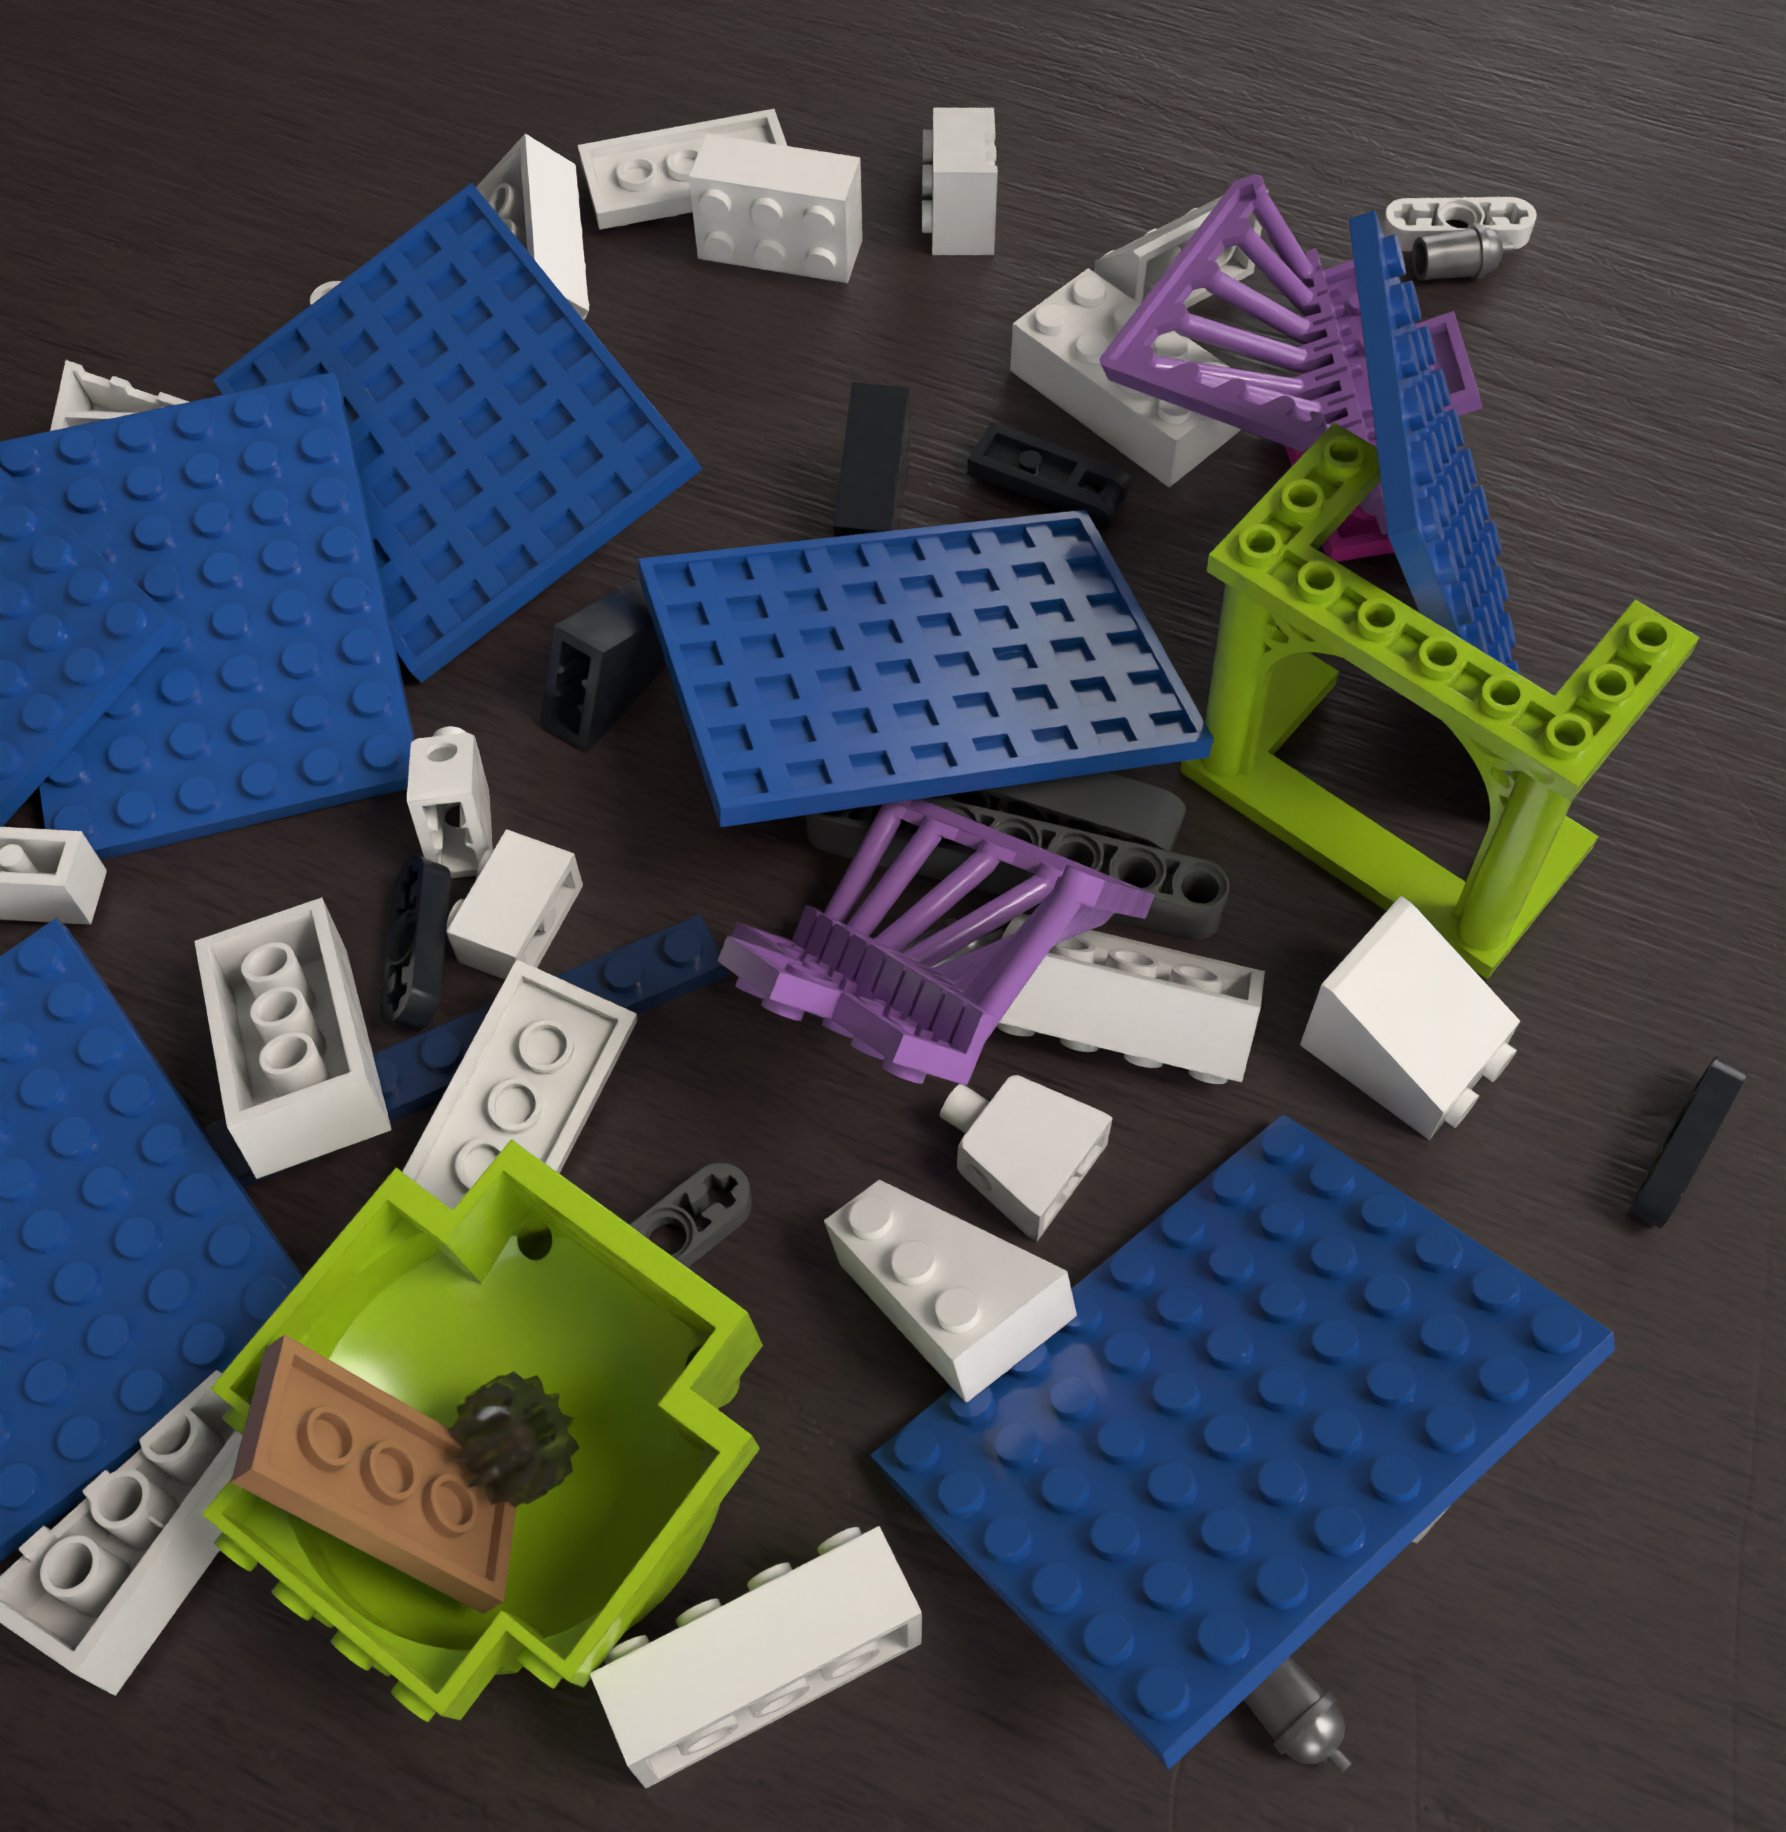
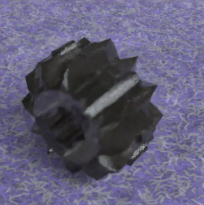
[448,1371,580,1507]

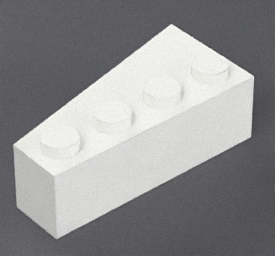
[0,1370,243,1696]

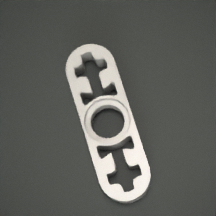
[1382,197,1536,251]

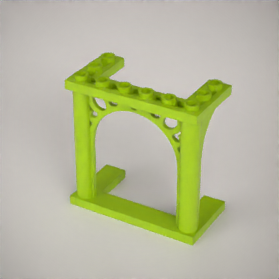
[1180,422,1700,979]

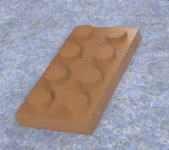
[231,1335,521,1614]

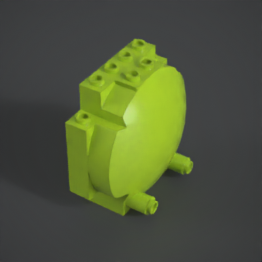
[202,1139,763,1722]

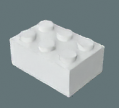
[688,133,862,283]

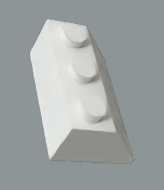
[1094,190,1268,308]

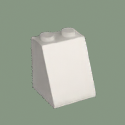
[1300,896,1520,1140]

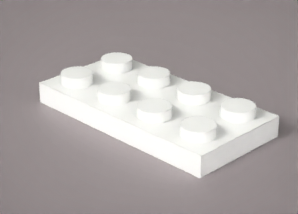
[578,109,787,230]
[403,959,637,1210]

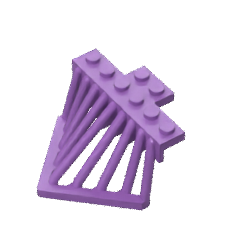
[1100,174,1483,535]
[717,799,1155,1086]

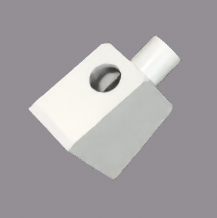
[407,726,493,879]
[940,1075,1112,1242]

